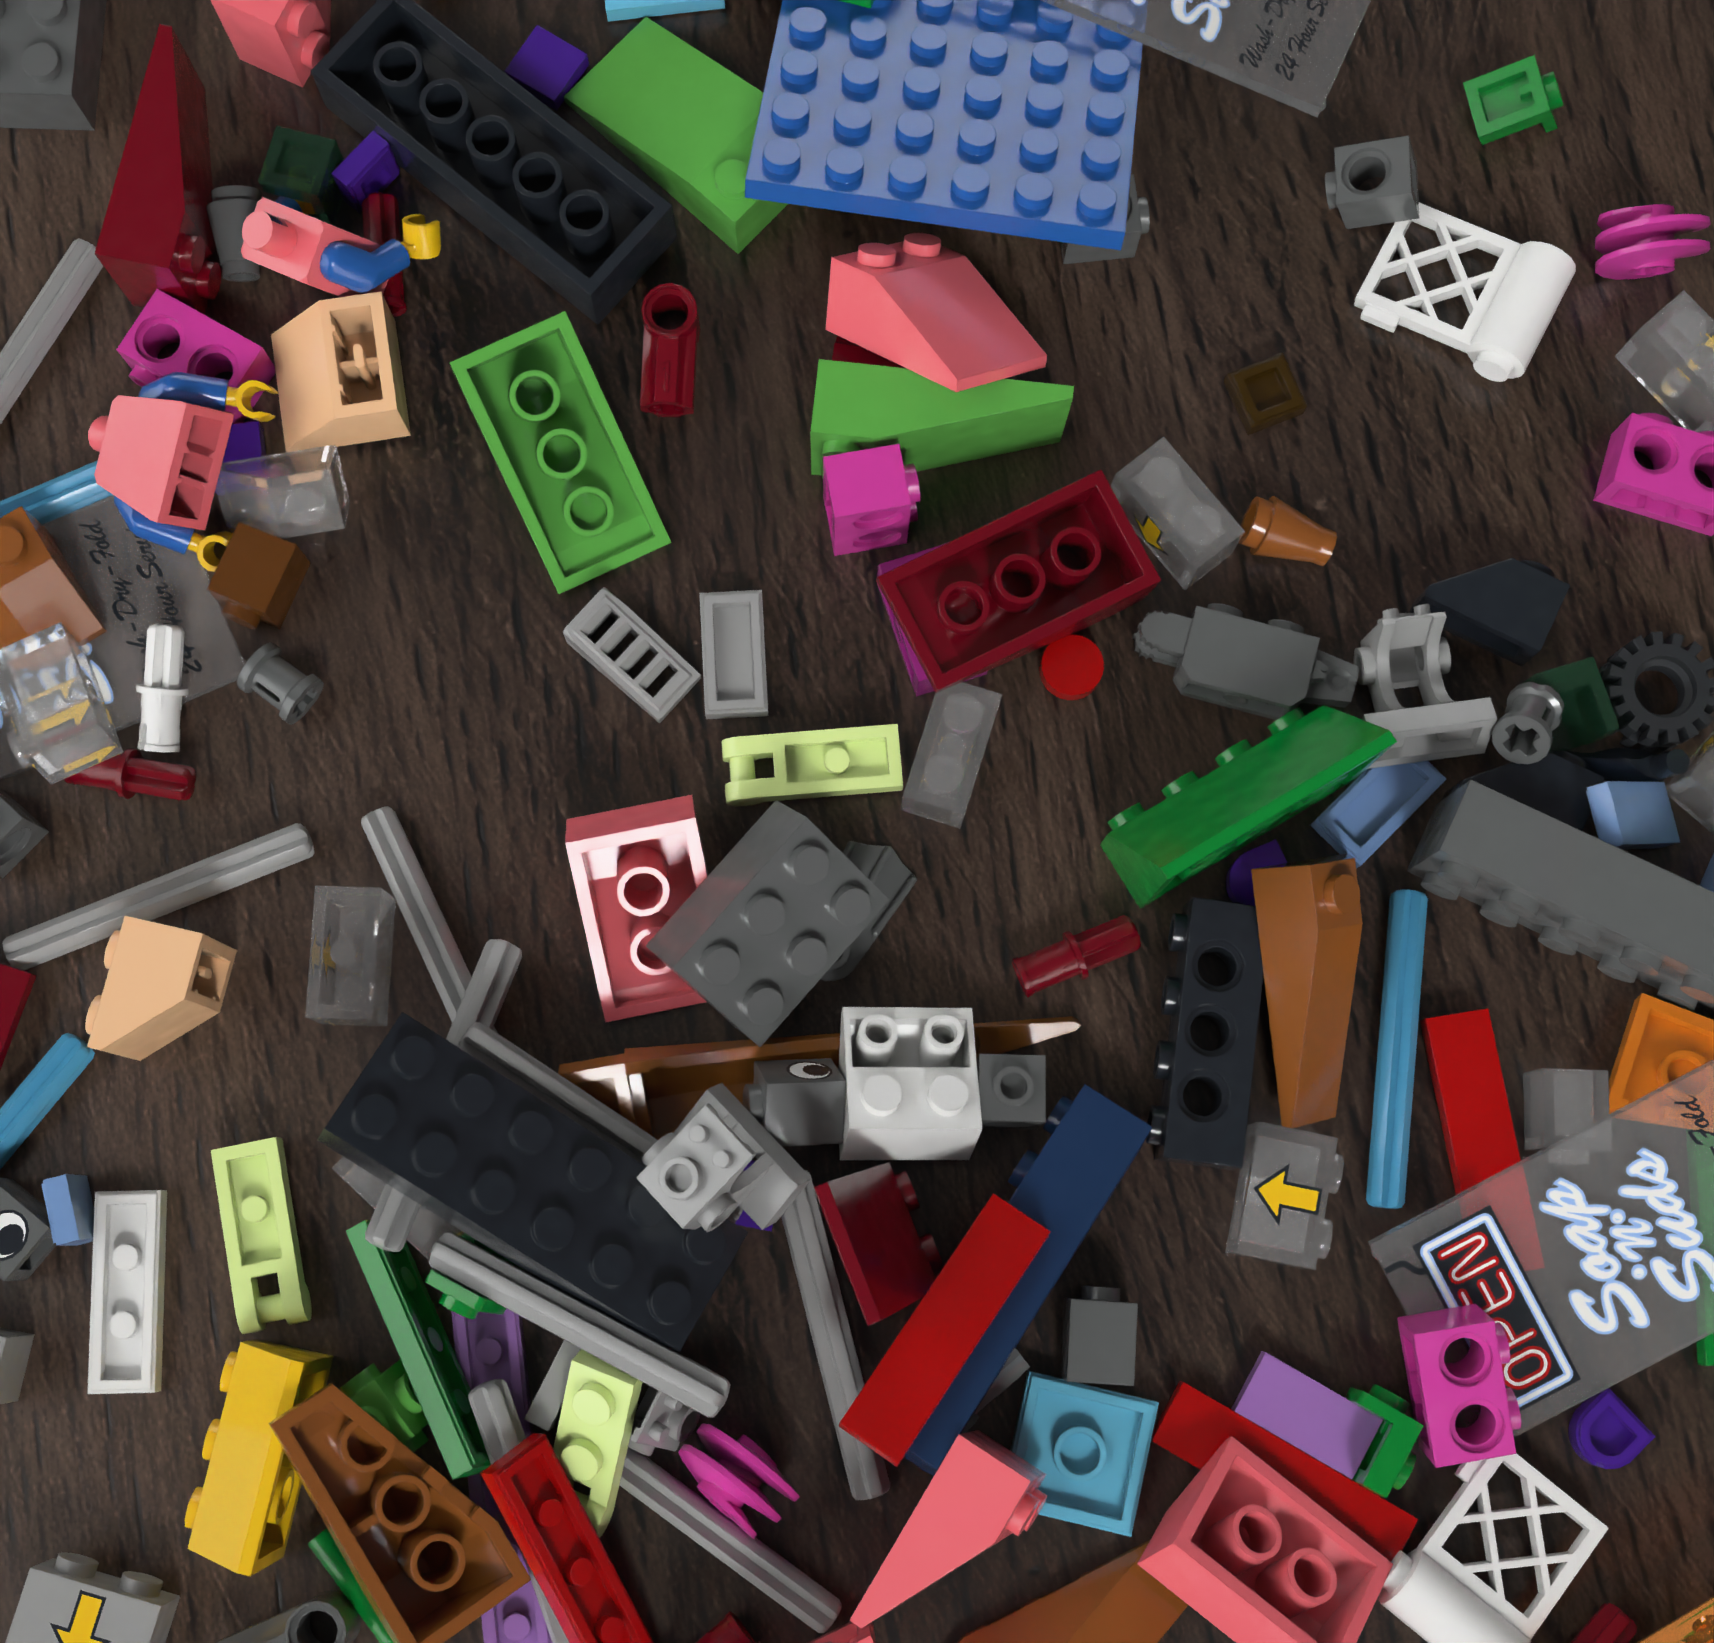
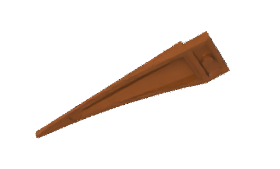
[558,1016,1081,1140]

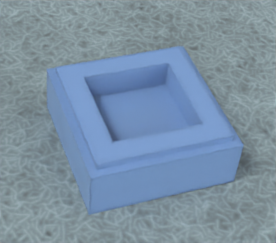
[41,1174,94,1246]

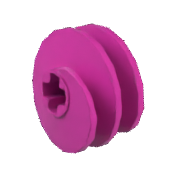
[1595,204,1711,280]
[678,1423,800,1539]

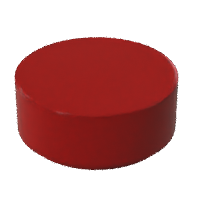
[1039,634,1104,700]

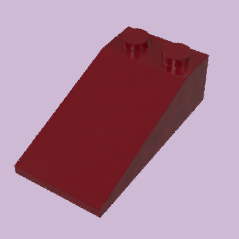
[95,24,221,315]
[876,470,1161,693]
[814,1162,944,1326]

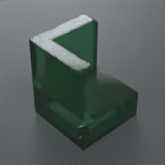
[258,125,344,226]
[1524,657,1619,753]

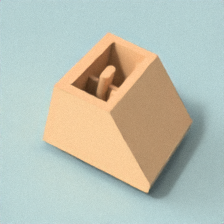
[271,291,411,454]
[85,916,237,1061]

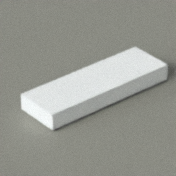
[88,1190,167,1394]

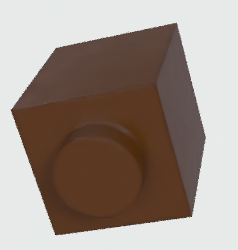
[207,522,311,629]

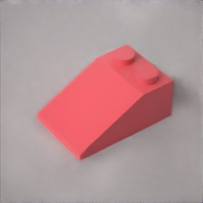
[210,0,331,88]
[825,233,1047,392]
[565,795,708,1023]
[850,1430,1048,1628]

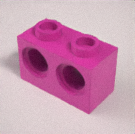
[116,289,276,424]
[1593,413,1714,536]
[823,444,920,556]
[1397,1304,1521,1468]

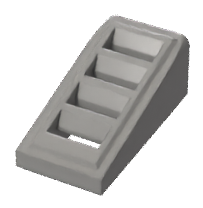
[563,587,701,723]

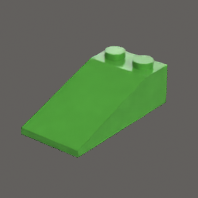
[564,17,788,254]
[450,311,672,594]
[810,359,1074,479]

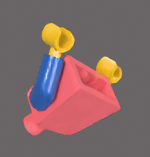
[241,167,441,297]
[88,372,278,572]

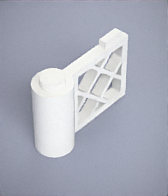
[1354,203,1576,382]
[1378,1454,1609,1643]

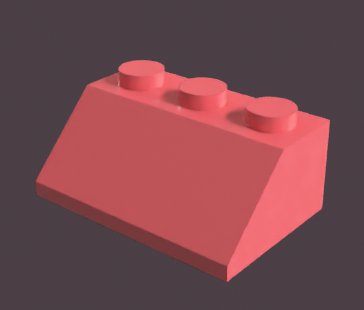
[1137,1436,1393,1643]

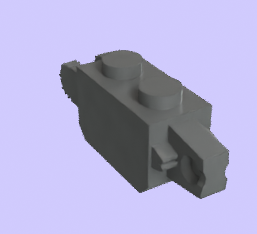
[1132,603,1359,720]

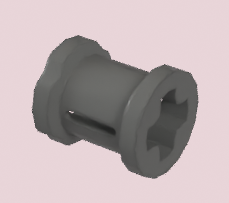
[237,642,324,725]
[1492,682,1564,764]

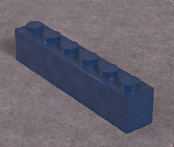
[904,1084,1152,1477]

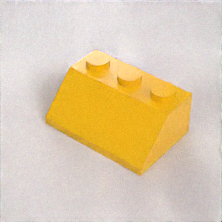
[185,1339,333,1576]

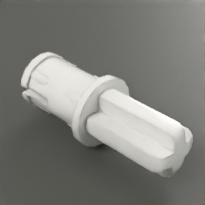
[136,624,189,752]

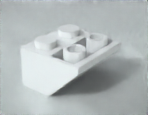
[838,1007,982,1160]

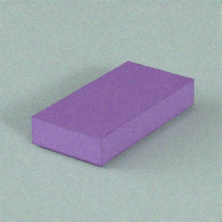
[1231,1351,1383,1479]

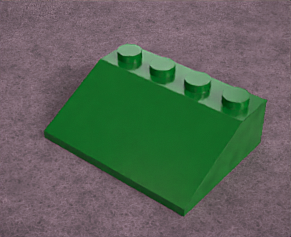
[1100,705,1397,909]

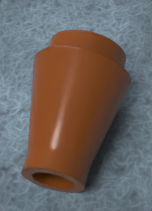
[1238,496,1337,566]

